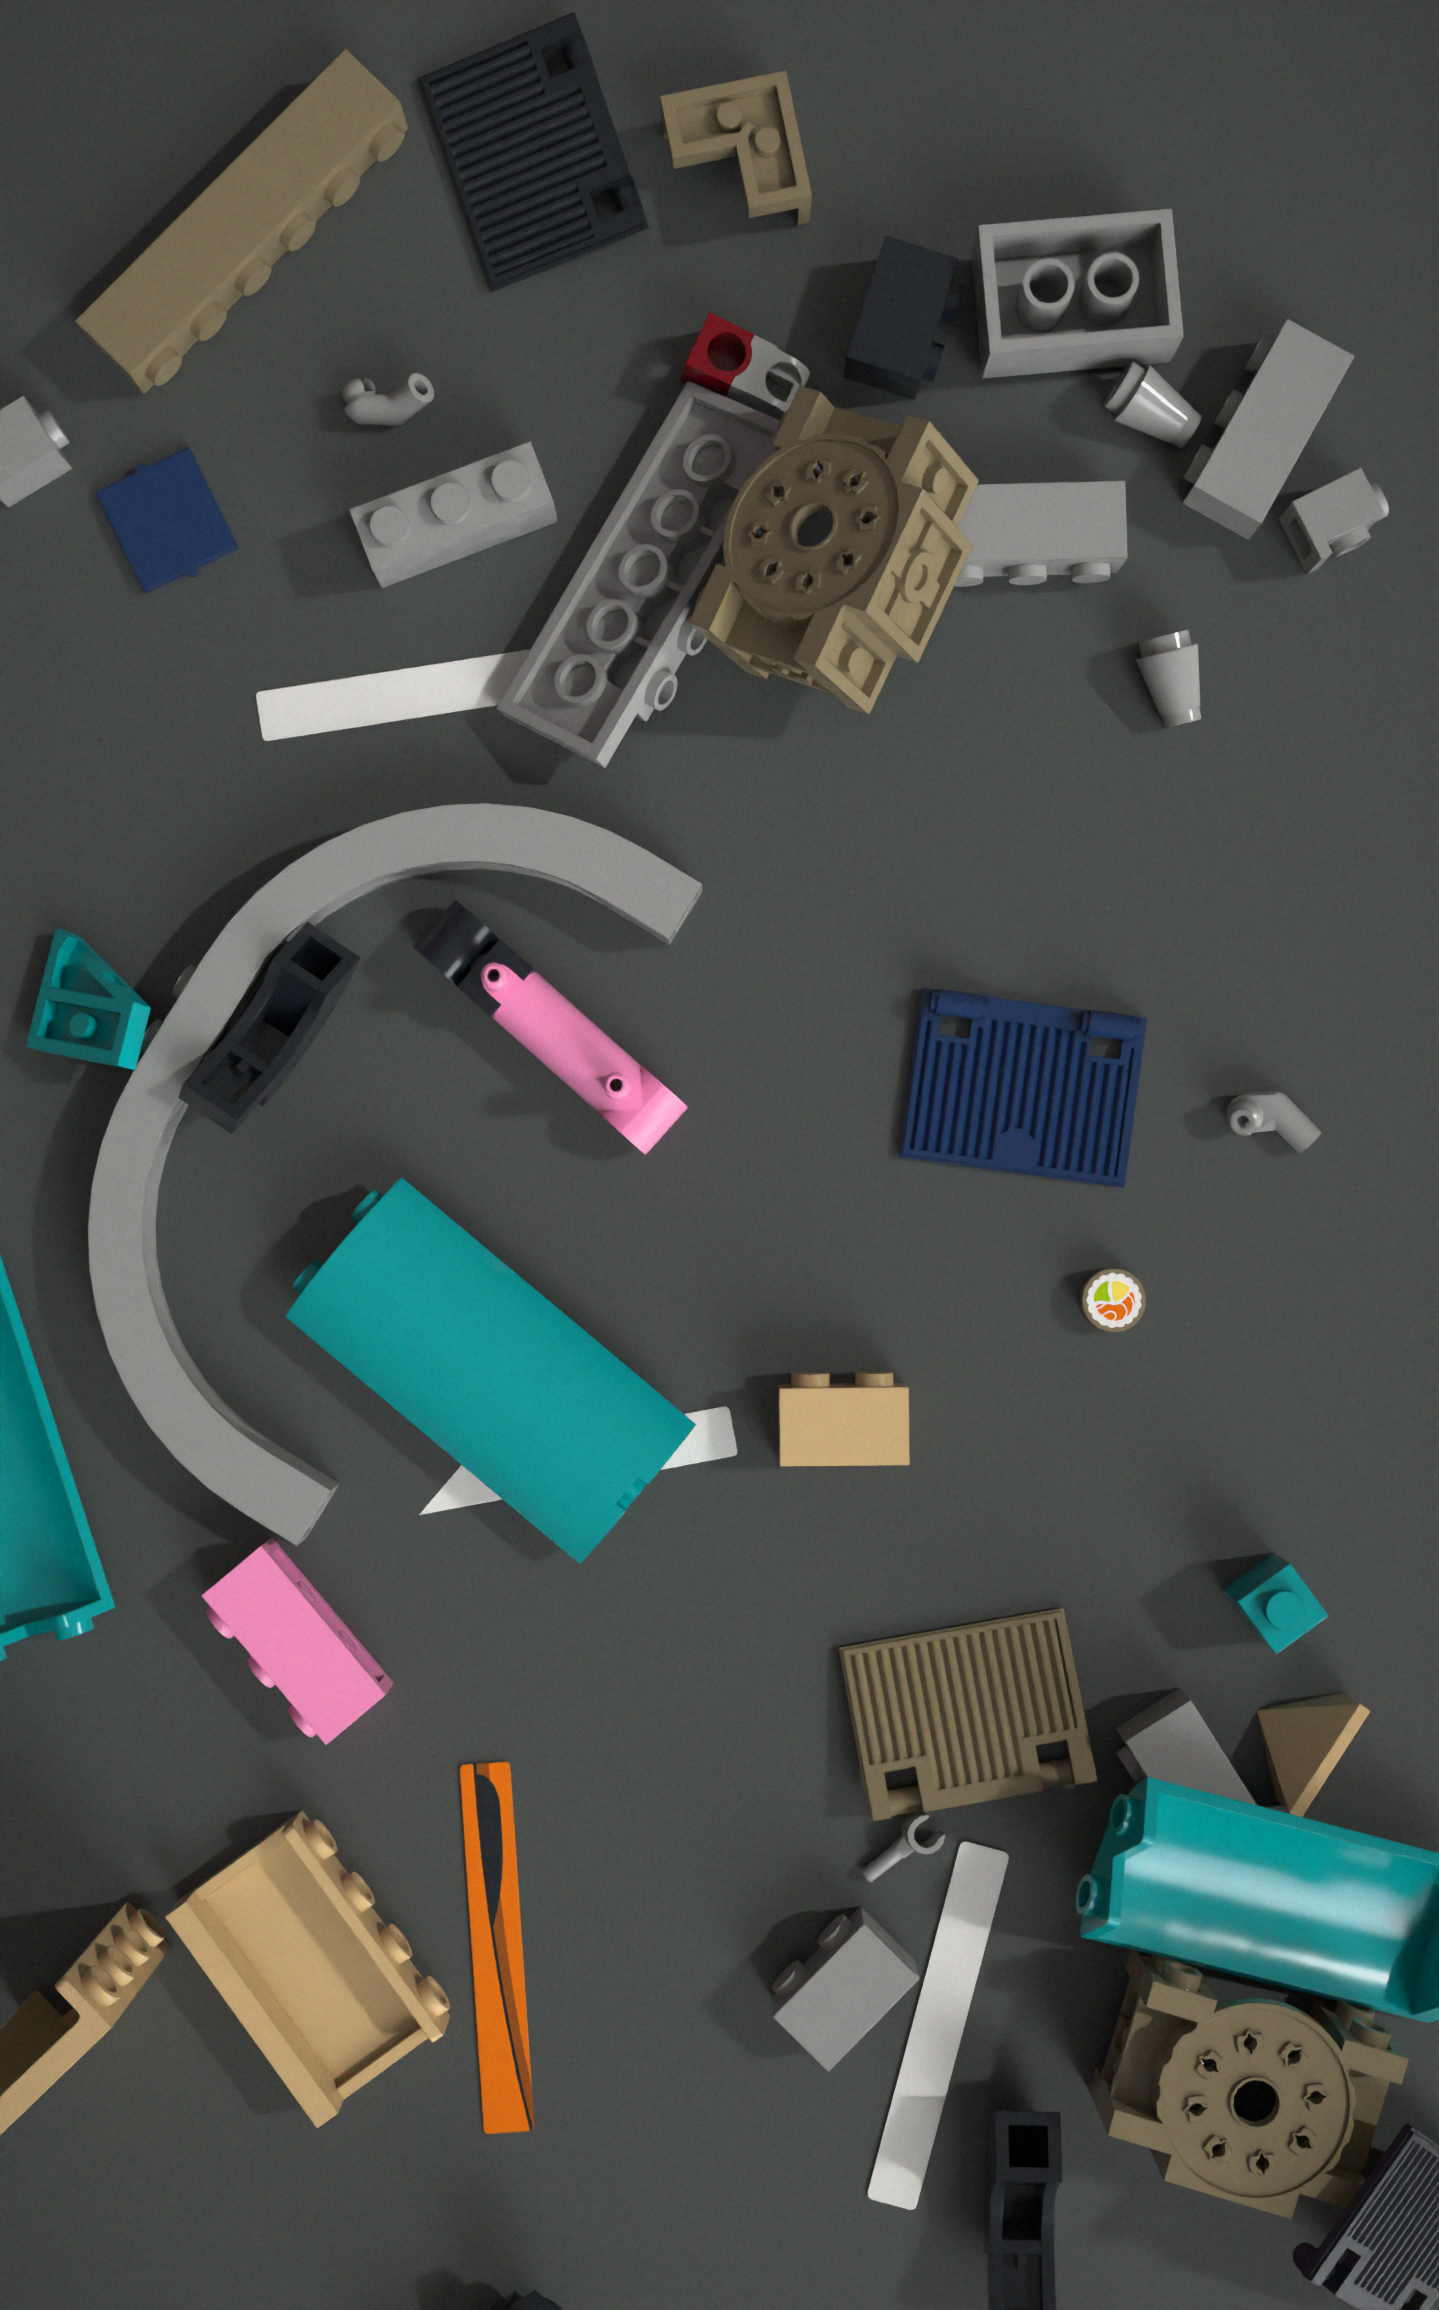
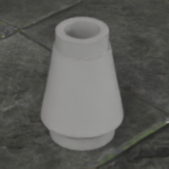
[1103,361,1202,449]
[1136,630,1202,728]

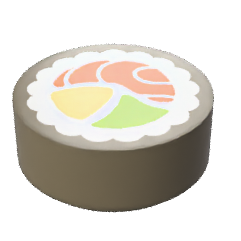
[1079,1268,1146,1332]

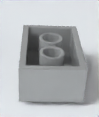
[971,209,1184,379]

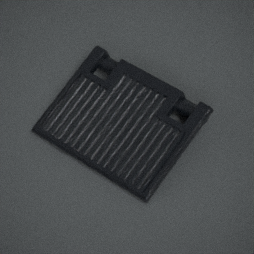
[418,12,649,292]
[1293,2123,1439,2310]

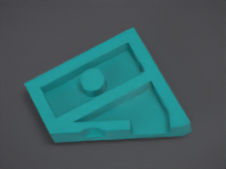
[26,929,151,1070]

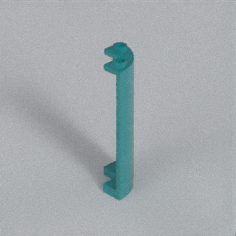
[285,1177,697,1564]
[0,1255,115,1661]
[1076,1777,1439,2023]

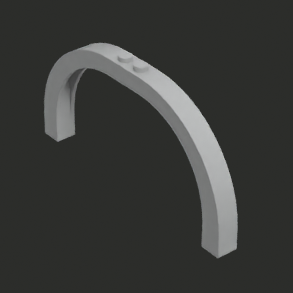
[88,803,702,1546]

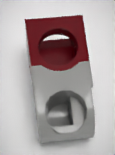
[679,312,810,420]

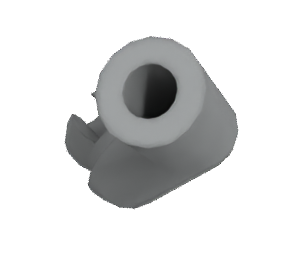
[342,373,434,426]
[1227,1091,1321,1154]

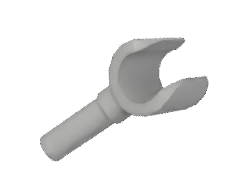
[862,1811,945,1882]

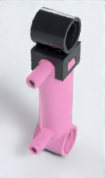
[413,900,688,1155]

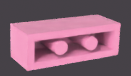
[202,1537,394,1745]

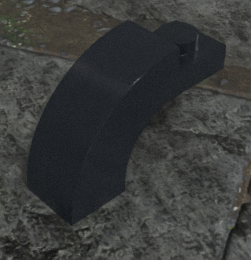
[178,922,360,1134]
[984,2111,1063,2310]

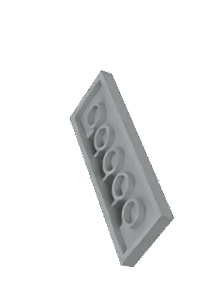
[496,381,780,768]

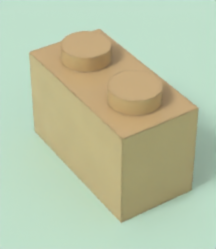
[778,1371,910,1466]

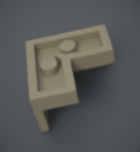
[660,70,812,226]

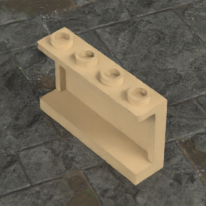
[165,1810,450,2128]
[0,1902,172,2135]

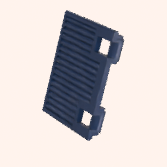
[898,988,1147,1188]

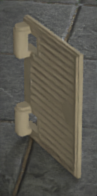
[839,1608,1097,1822]

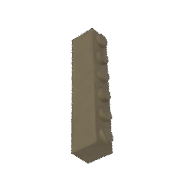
[75,49,408,394]

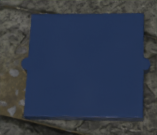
[96,447,239,594]

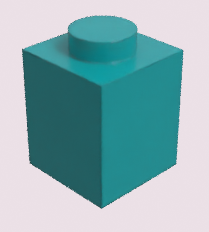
[1223,1553,1329,1654]

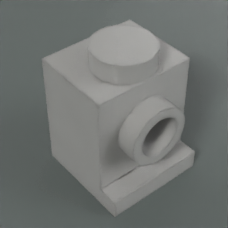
[1279,468,1389,574]

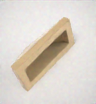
[1257,1692,1370,1817]

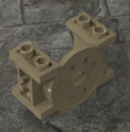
[689,386,979,714]
[1088,1949,1409,2220]

